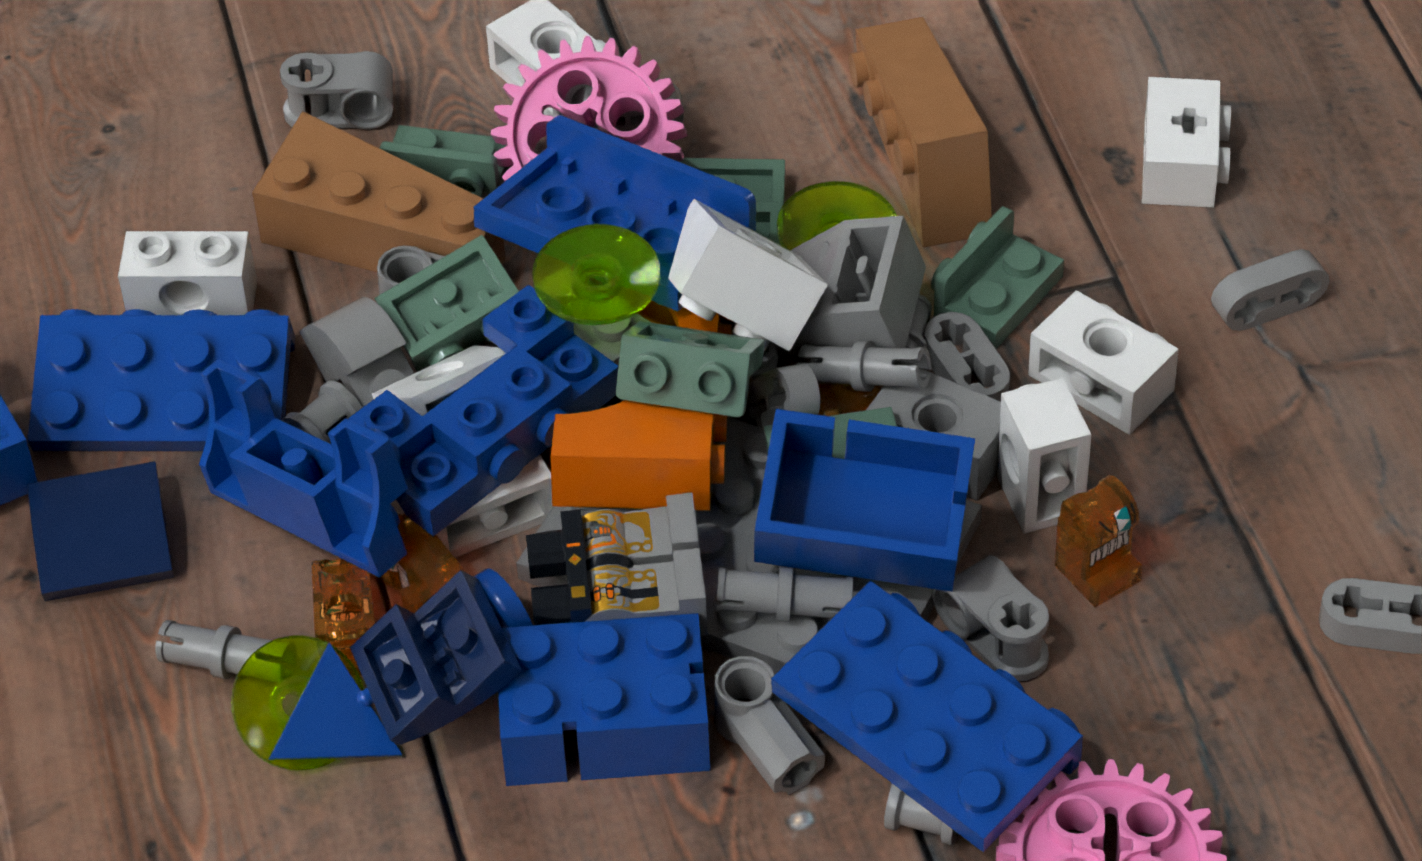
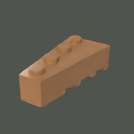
[848,17,992,248]
[252,111,505,272]

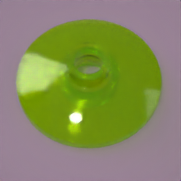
[777,181,897,250]
[532,224,660,325]
[231,635,364,771]

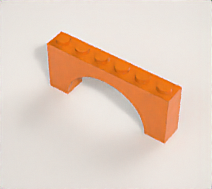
[551,268,733,510]

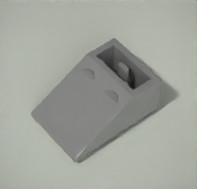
[733,216,926,368]

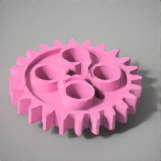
[491,36,687,181]
[995,759,1227,861]

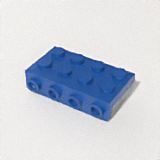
[474,115,756,311]
[27,309,296,451]
[771,580,1083,853]

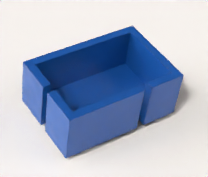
[754,409,975,592]
[498,613,710,786]

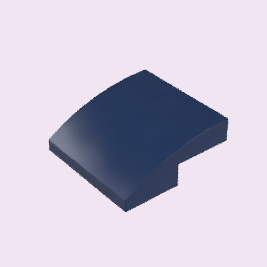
[27,461,174,601]
[350,570,522,745]

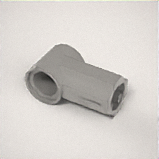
[714,656,825,795]

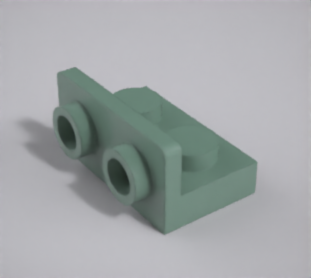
[380,125,511,199]
[931,206,1064,349]
[375,235,519,372]
[616,321,765,417]

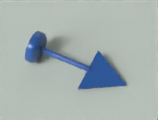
[268,568,533,760]

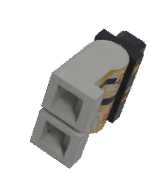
[526,492,708,636]

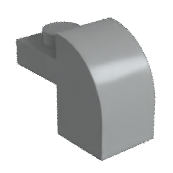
[299,297,414,407]

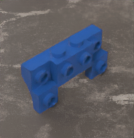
[348,285,618,537]
[199,359,408,578]

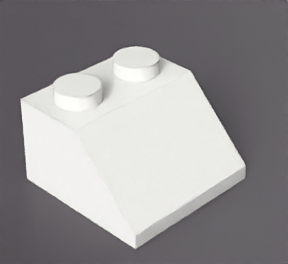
[668,199,828,351]

